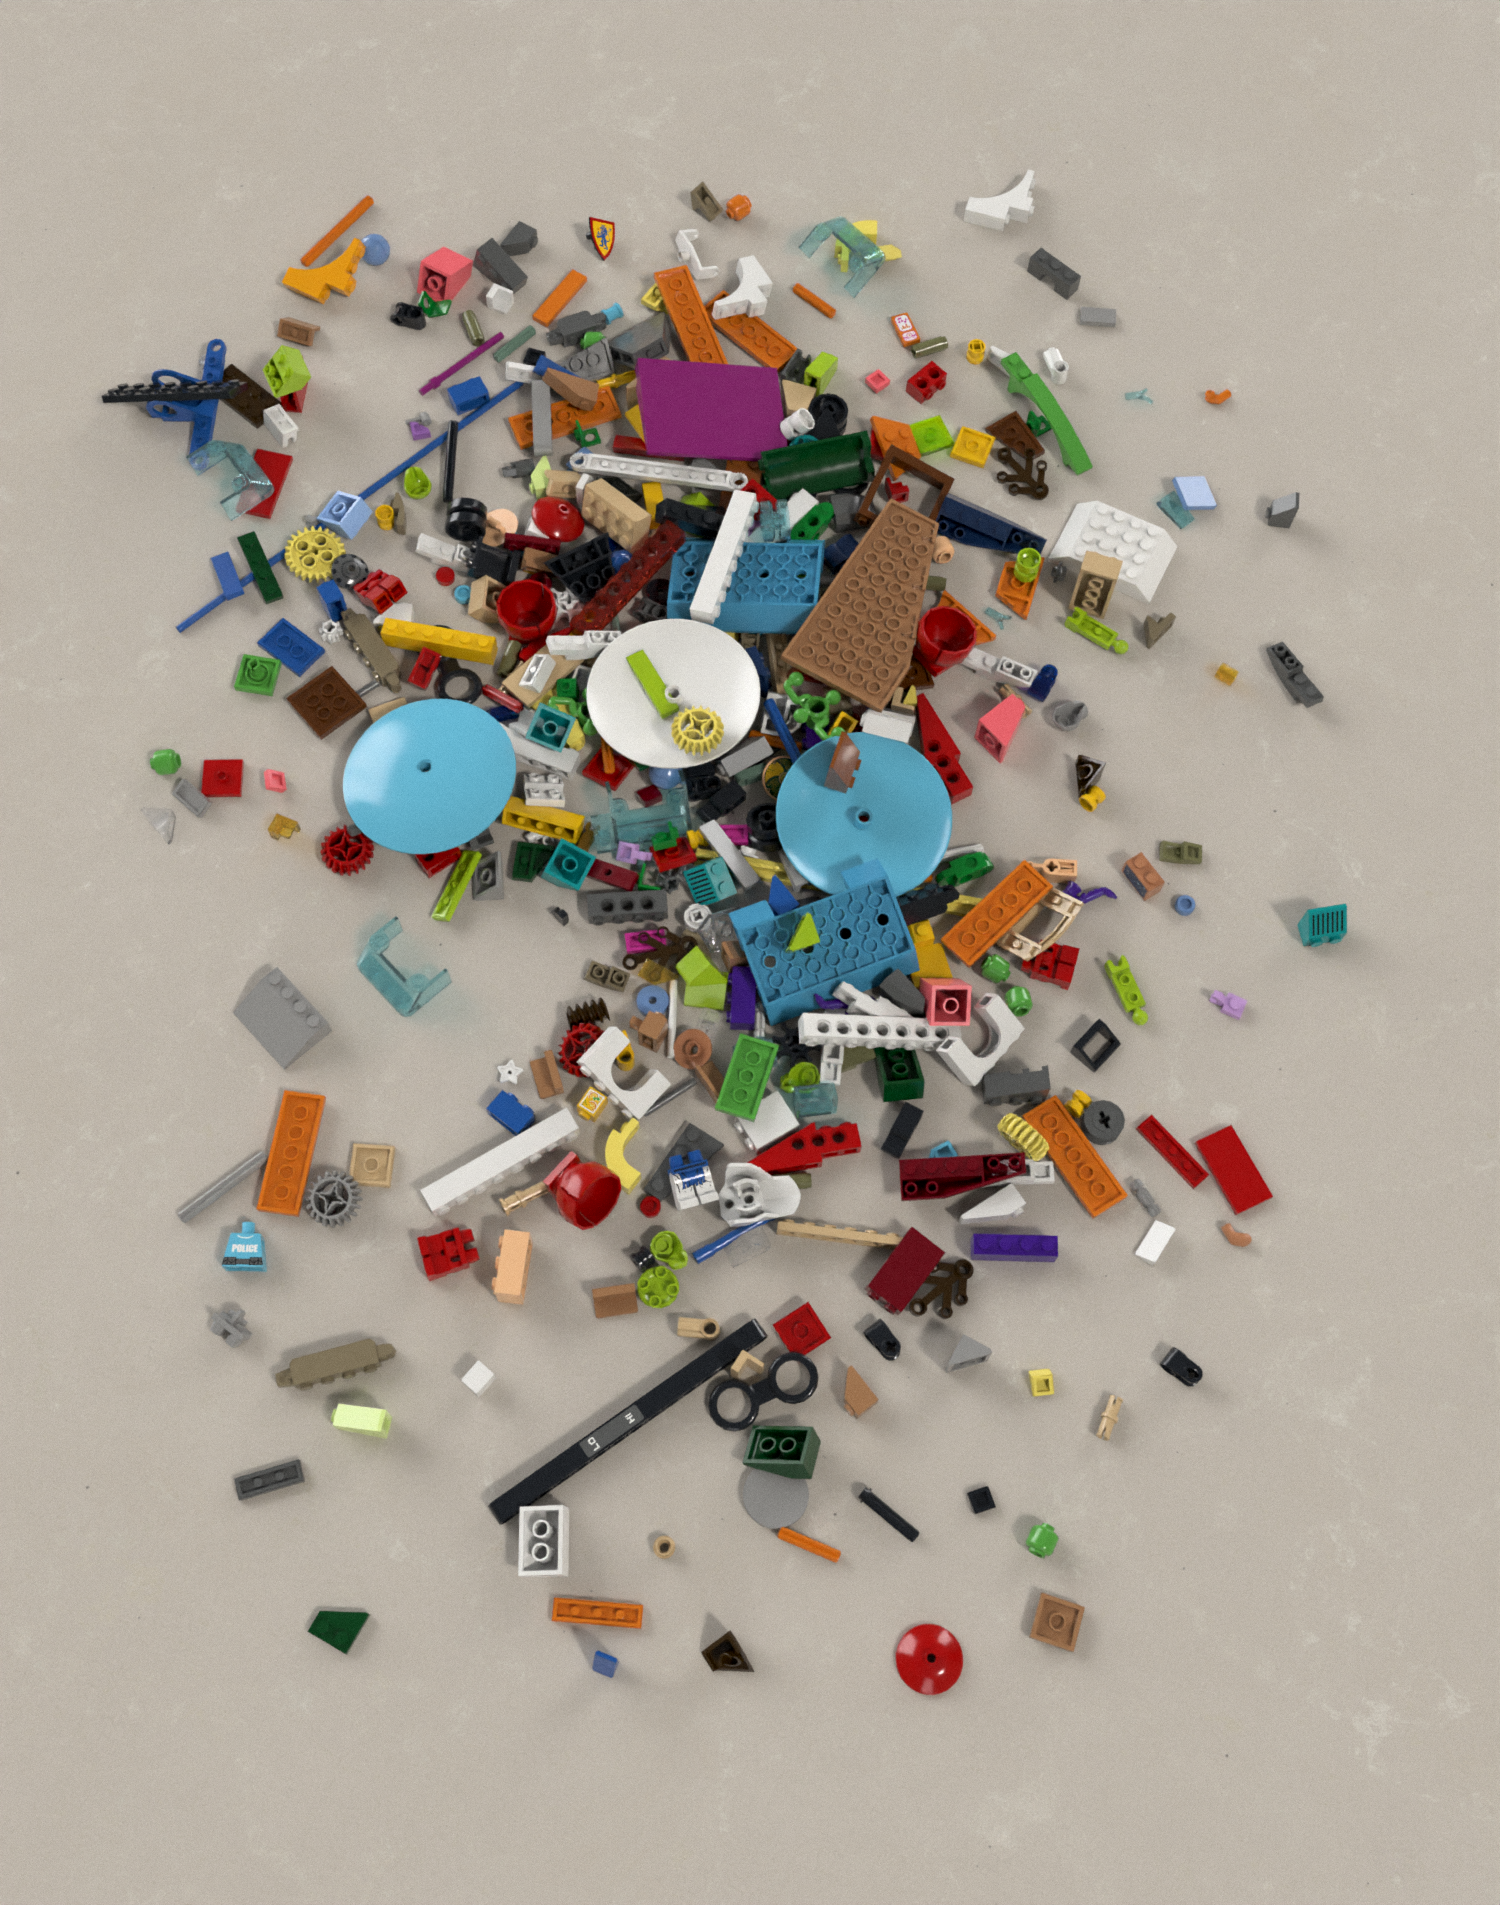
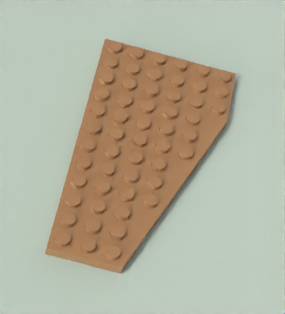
[780,498,939,713]

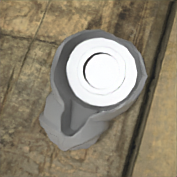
[1052,700,1088,731]

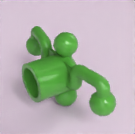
[783,671,845,741]
[547,687,598,736]

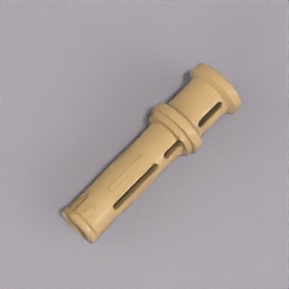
[499,1181,549,1216]

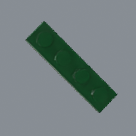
[237,531,284,605]

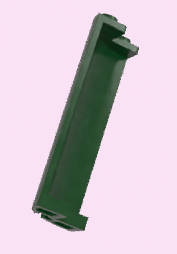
[758,431,875,501]

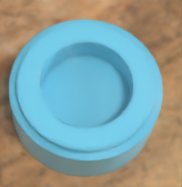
[454,585,471,605]

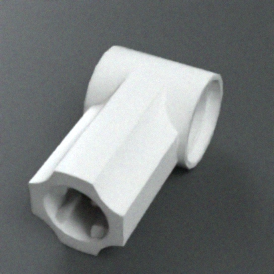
[1043,347,1069,385]

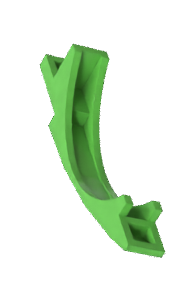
[1000,352,1093,476]

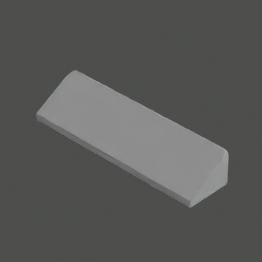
[699,819,761,892]

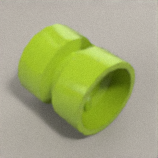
[1014,548,1041,583]

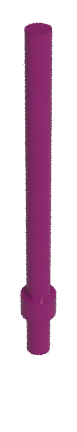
[419,332,504,396]

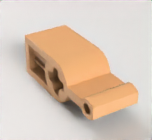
[1028,858,1077,884]

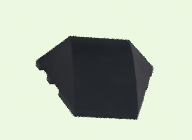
[544,532,618,606]

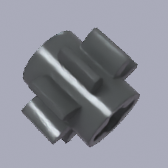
[655,870,681,894]

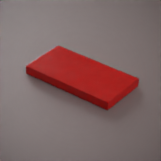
[234,448,293,519]
[1194,1125,1273,1215]

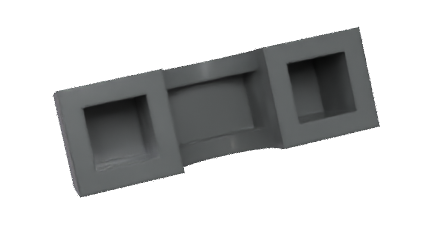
[1027,248,1081,300]

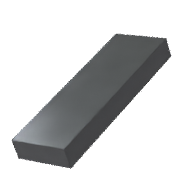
[234,1459,305,1501]

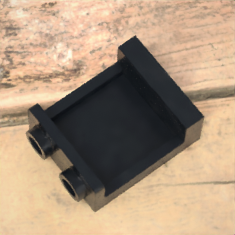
[466,536,521,586]

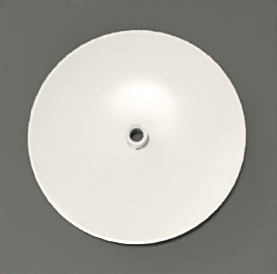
[586,619,760,769]

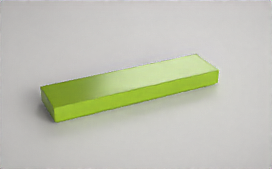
[626,650,679,719]
[431,850,482,922]

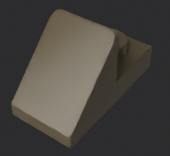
[690,181,723,222]
[1144,612,1176,649]

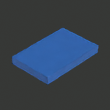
[257,618,325,678]

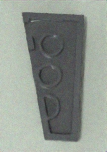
[550,337,616,391]
[644,1123,724,1202]

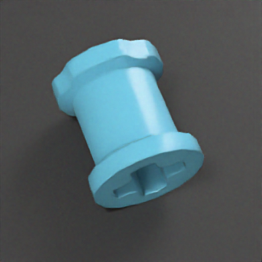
[601,302,624,325]

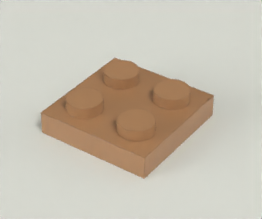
[1029,1593,1085,1652]

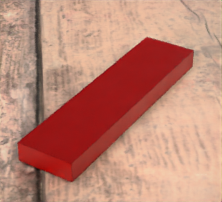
[1136,1114,1209,1190]

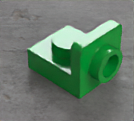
[557,678,579,702]
[651,821,679,851]

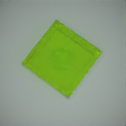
[910,415,954,457]

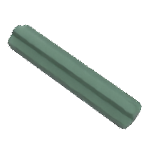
[493,325,536,363]

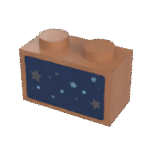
[1122,852,1165,901]

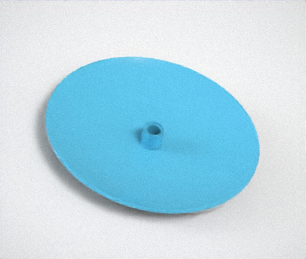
[343,699,516,854]
[776,732,952,897]

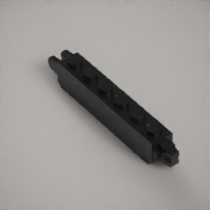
[840,883,960,940]

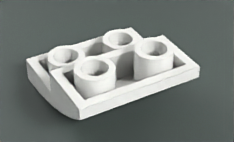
[523,773,565,807]

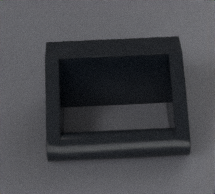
[1070,1019,1121,1072]

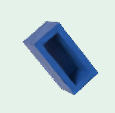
[447,376,490,416]
[316,579,347,622]
[486,1090,535,1136]

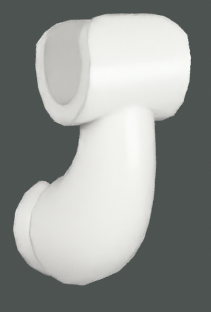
[525,831,555,845]

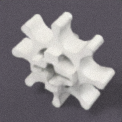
[551,587,593,627]

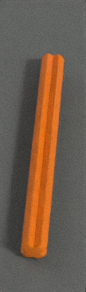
[301,195,374,267]

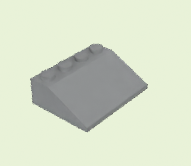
[233,967,332,1070]

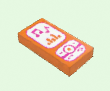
[891,312,920,347]

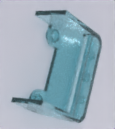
[798,216,886,298]
[186,440,274,521]
[605,769,692,844]
[357,916,452,1017]

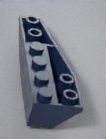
[936,493,1047,555]

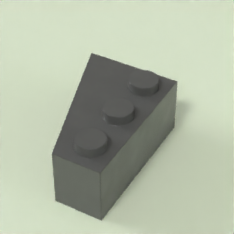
[473,238,528,294]
[982,1065,1051,1107]

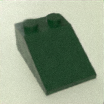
[873,1047,925,1102]
[742,1425,821,1479]

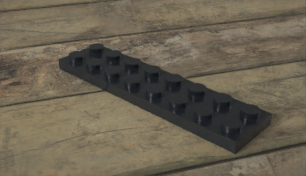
[102,380,248,403]

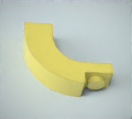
[834,220,877,272]
[605,1117,641,1195]

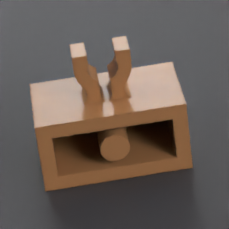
[629,1011,668,1053]

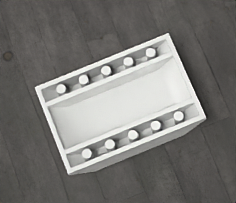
[1048,501,1177,604]

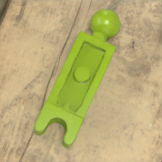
[1065,607,1129,654]
[1104,955,1148,1025]

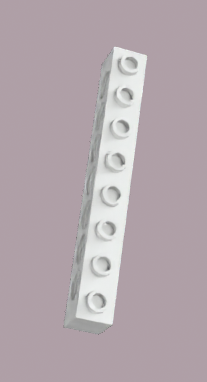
[798,1013,962,1051]

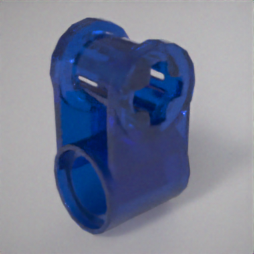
[1026,664,1058,703]

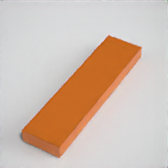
[532,269,587,327]
[552,1597,643,1629]

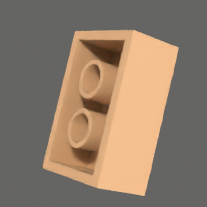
[491,1229,533,1305]

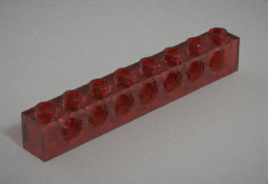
[569,520,686,636]

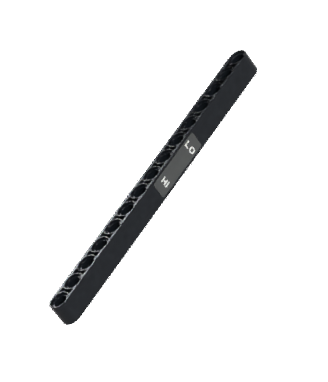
[488,1318,768,1525]

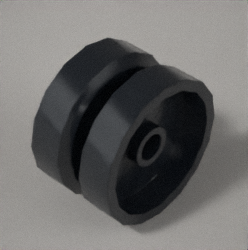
[809,393,848,436]
[445,497,487,542]
[746,803,783,852]

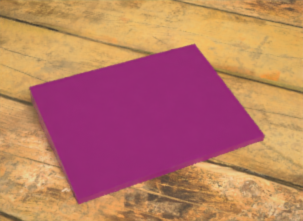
[635,358,787,461]

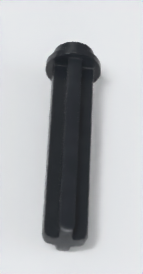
[858,1487,920,1542]

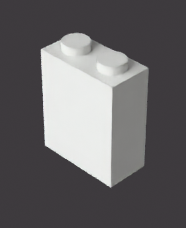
[734,1091,799,1155]

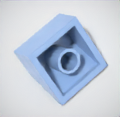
[316,491,373,540]

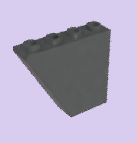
[608,312,671,369]

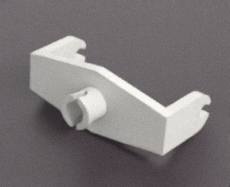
[675,229,719,280]

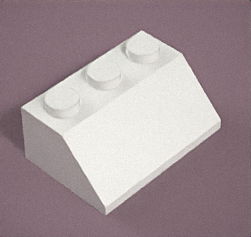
[518,1505,569,1578]

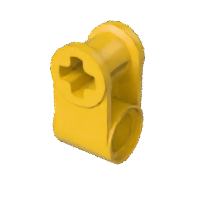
[615,1030,635,1071]

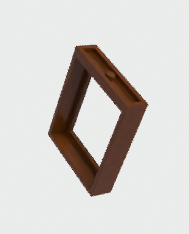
[853,444,955,529]

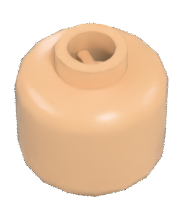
[932,536,955,564]

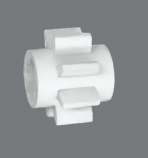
[319,619,344,644]

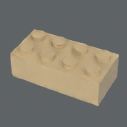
[581,478,652,553]
[1068,550,1123,619]

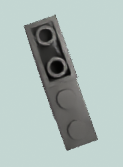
[1266,641,1324,708]

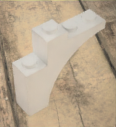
[964,170,1036,231]
[712,255,773,320]

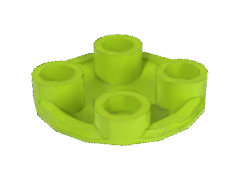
[637,1266,679,1308]

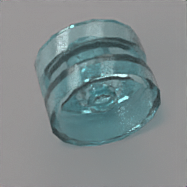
[759,499,790,543]

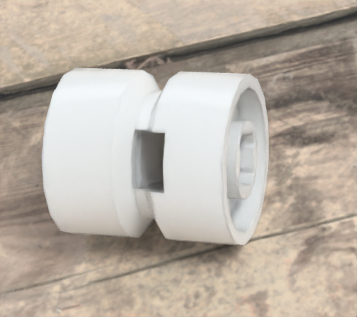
[780,408,815,441]

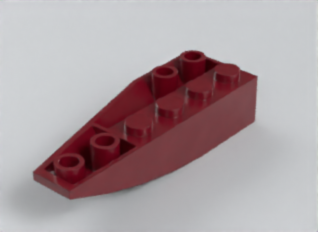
[899,1152,1026,1201]

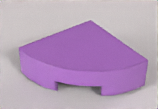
[410,422,431,441]

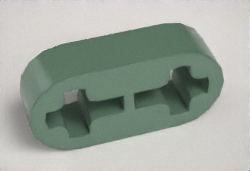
[734,763,767,787]

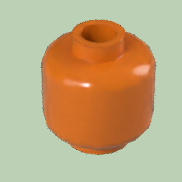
[726,194,752,221]

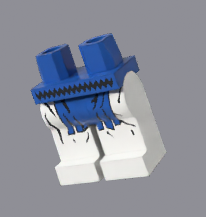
[667,1150,719,1211]

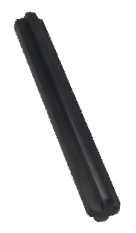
[443,420,458,503]

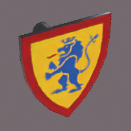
[586,217,615,261]

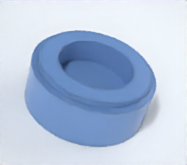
[1175,895,1195,916]

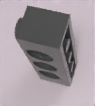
[587,890,668,925]

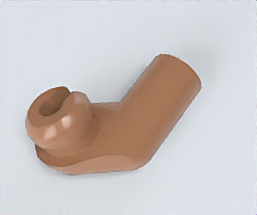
[1221,1223,1252,1247]

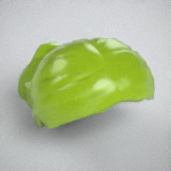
[404,467,432,500]
[779,1062,820,1093]
[650,1231,688,1270]

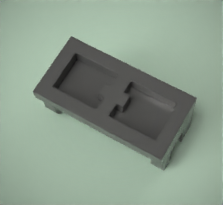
[780,348,811,386]

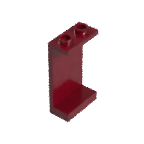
[864,1227,946,1315]

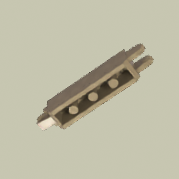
[341,608,402,693]
[275,1338,396,1391]

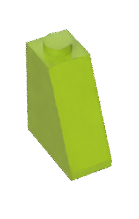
[804,351,838,397]

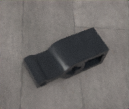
[696,779,746,824]
[881,1102,924,1159]

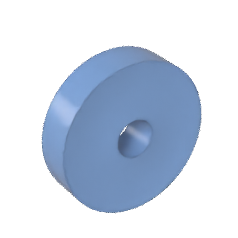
[637,985,669,1016]

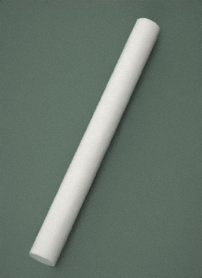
[667,980,678,1058]

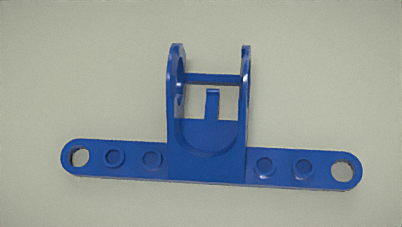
[146,339,227,470]

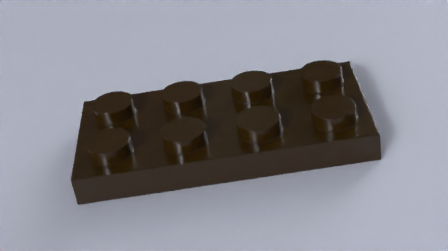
[220,364,283,429]

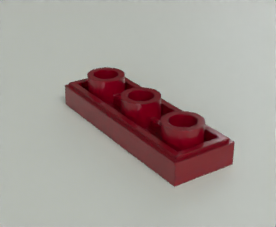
[503,532,561,555]
[586,859,639,892]

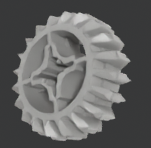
[305,1170,363,1228]

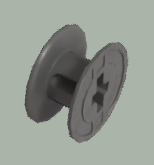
[1081,1100,1125,1145]

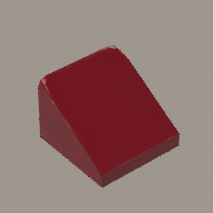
[637,785,663,808]

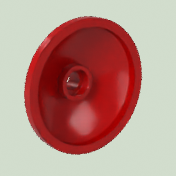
[531,496,584,542]
[896,1624,963,1695]

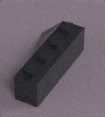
[655,498,726,540]

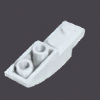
[415,533,472,572]
[546,631,621,660]
[960,648,1037,688]
[832,981,914,1018]
[819,1008,845,1086]
[981,1159,1055,1188]

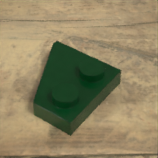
[512,842,556,883]
[307,1611,370,1655]

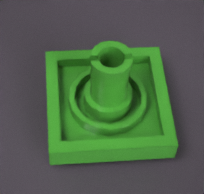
[234,654,282,696]

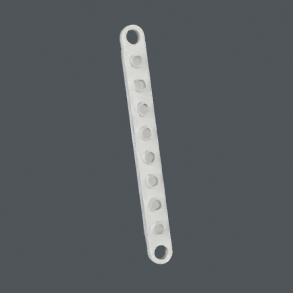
[570,452,748,492]

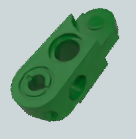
[790,502,834,540]
[934,852,994,887]

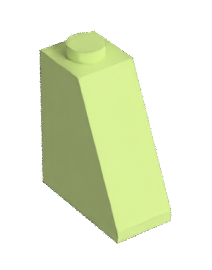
[331,1404,392,1439]

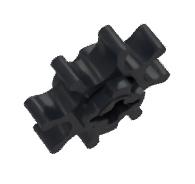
[771,1022,822,1068]

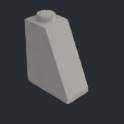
[714,736,774,777]

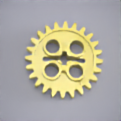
[284,526,346,583]

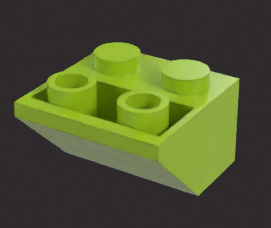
[262,345,311,398]

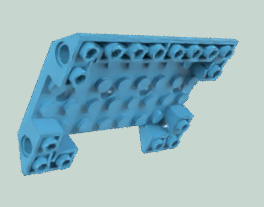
[667,537,825,634]
[728,858,920,1026]

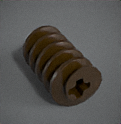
[566,997,610,1031]

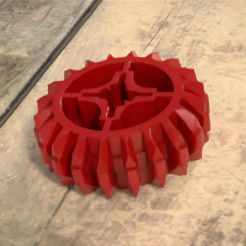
[320,824,374,876]
[558,1023,605,1078]

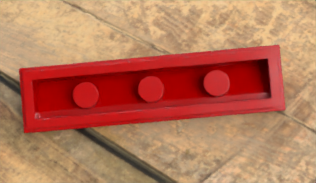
[613,435,685,462]

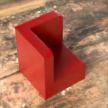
[884,477,909,503]

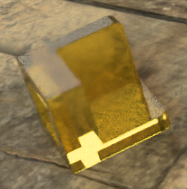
[268,814,301,840]

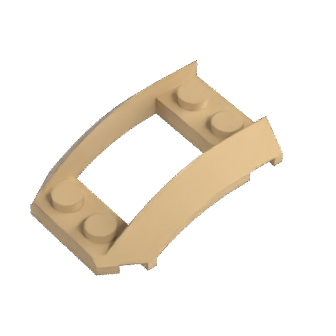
[997,888,1084,962]

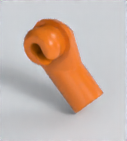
[1205,389,1231,404]

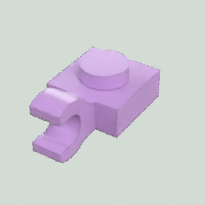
[616,841,652,864]
[1209,990,1247,1020]

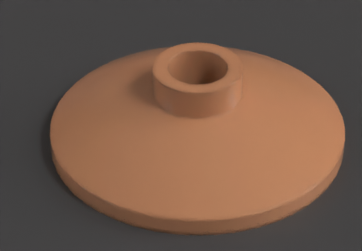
[673,1029,712,1070]

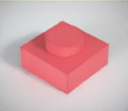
[865,369,890,394]
[264,769,287,793]

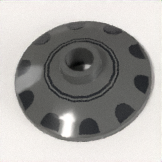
[331,554,369,590]

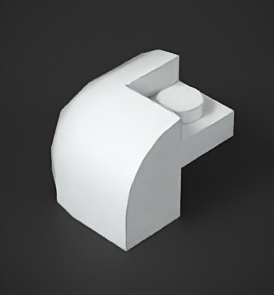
[760,691,802,736]

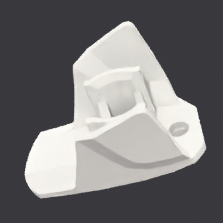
[719,1163,801,1227]

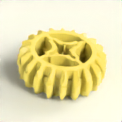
[671,705,724,756]
[997,1113,1049,1161]

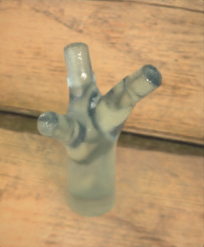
[1125,388,1153,404]
[985,607,1012,630]
[637,837,650,870]

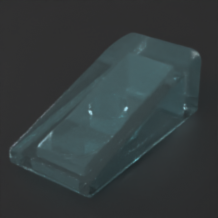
[1156,490,1195,529]

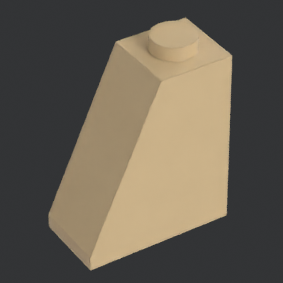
[780,379,817,419]

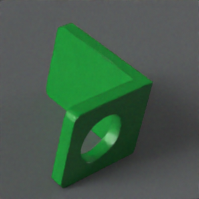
[418,291,452,318]
[1026,410,1052,438]
[574,420,601,448]
[636,863,661,891]

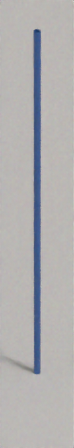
[176,381,524,633]

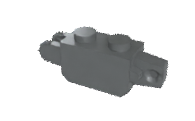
[546,311,606,348]

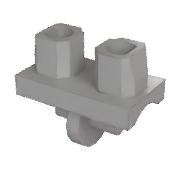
[210,1309,253,1348]

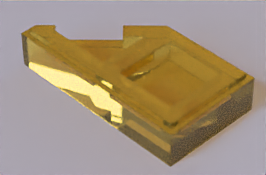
[638,958,680,985]

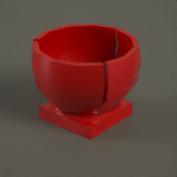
[496,579,558,644]
[912,606,977,677]
[543,1151,622,1230]

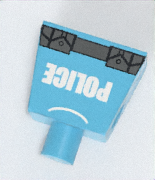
[222,1222,267,1272]

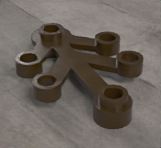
[997,447,1049,500]
[622,926,698,982]
[909,1259,974,1319]

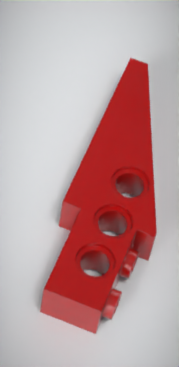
[916,693,974,805]
[747,1122,862,1175]

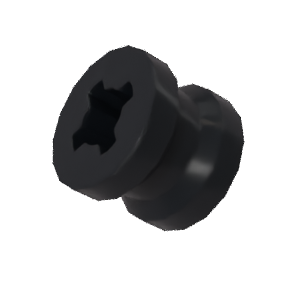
[630,1245,656,1272]

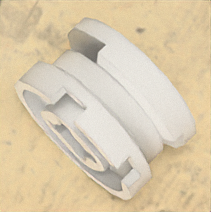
[684,903,712,932]

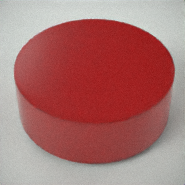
[436,567,455,586]
[640,1196,661,1218]

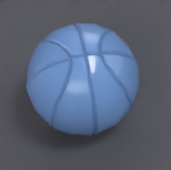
[361,234,390,266]
[649,766,683,790]

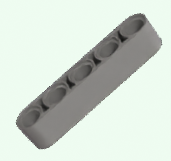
[531,380,553,457]

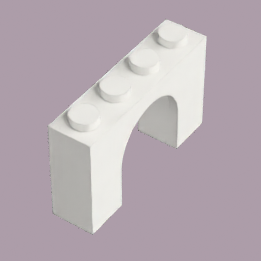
[860,708,917,743]
[936,993,1025,1087]
[577,1026,671,1120]

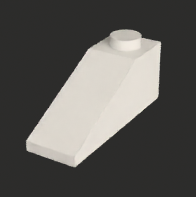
[959,1183,1026,1224]

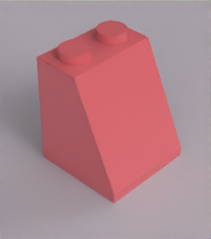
[417,247,473,302]
[974,694,1026,763]
[919,978,972,1026]

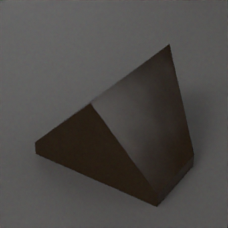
[1075,755,1106,798]
[701,1630,754,1672]

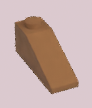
[542,368,599,411]

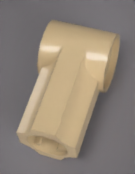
[677,1317,721,1341]

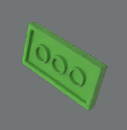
[715,1033,779,1122]

